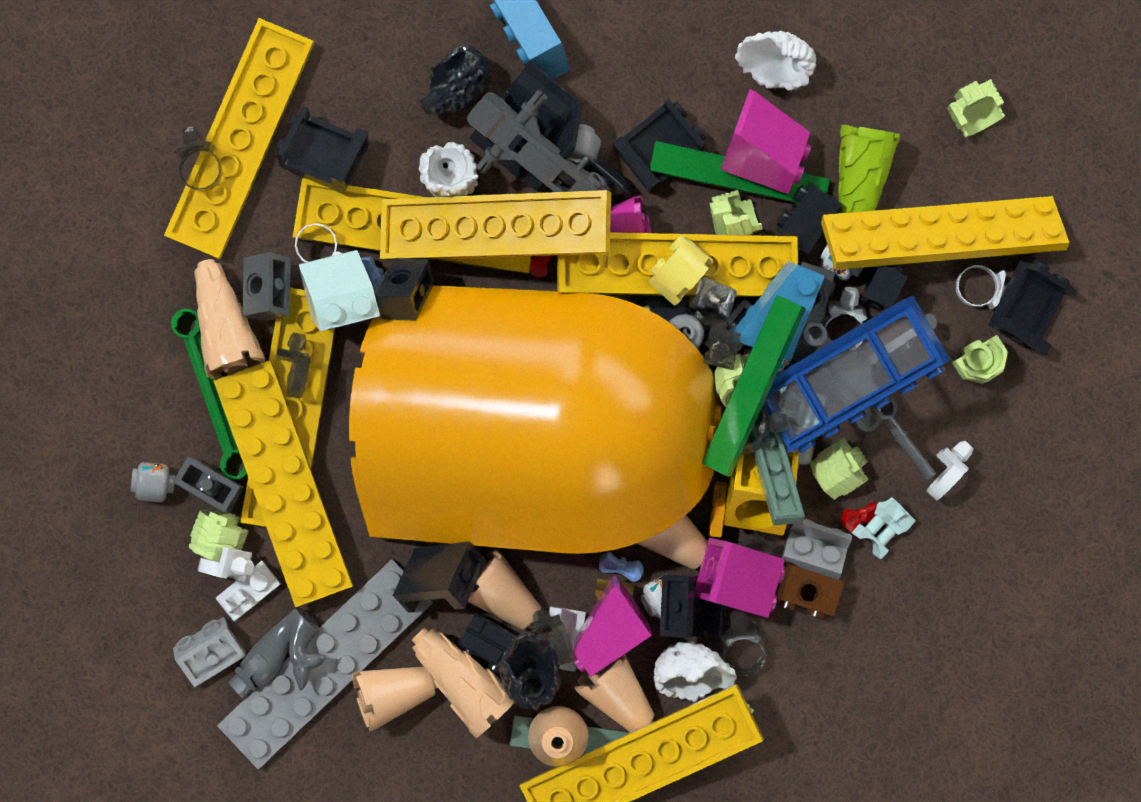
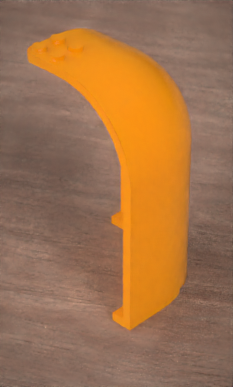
[349,285,725,554]

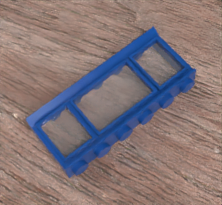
[763,296,951,453]

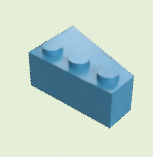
[489,0,571,79]
[728,261,825,361]

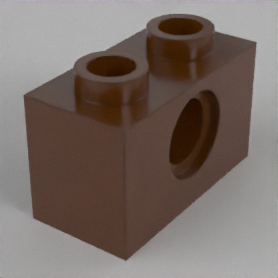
[775,563,845,620]

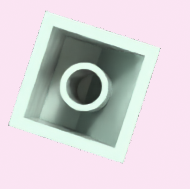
[298,250,380,331]

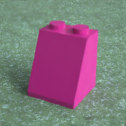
[721,89,812,194]
[694,538,785,618]
[572,575,651,677]

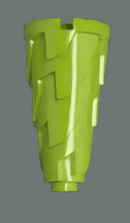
[838,125,901,214]

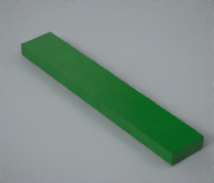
[649,141,830,203]
[702,295,806,477]

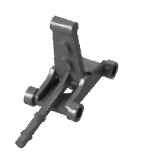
[791,314,937,481]

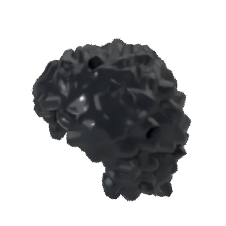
[420,45,491,115]
[499,631,561,710]

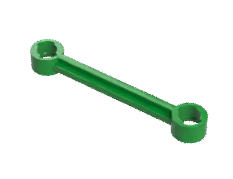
[171,309,248,480]

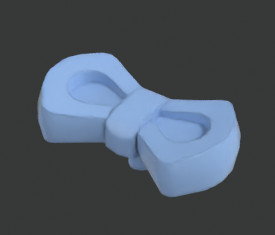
[361,257,385,292]
[599,552,643,582]

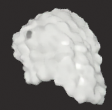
[735,31,816,91]
[418,142,478,197]
[653,641,737,702]

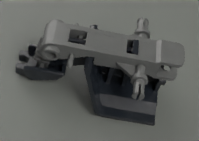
[467,61,633,207]

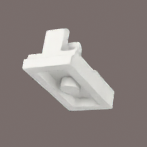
[216,561,281,622]

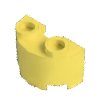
[648,235,714,306]

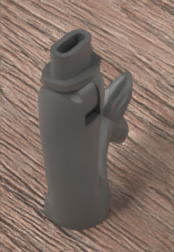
[229,607,326,699]

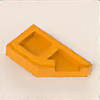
[708,482,727,538]

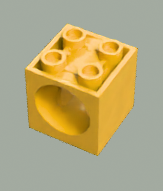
[724,443,799,535]

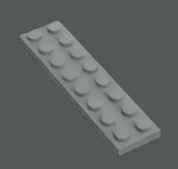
[217,559,433,769]

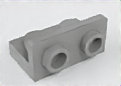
[782,519,852,580]
[173,617,246,687]

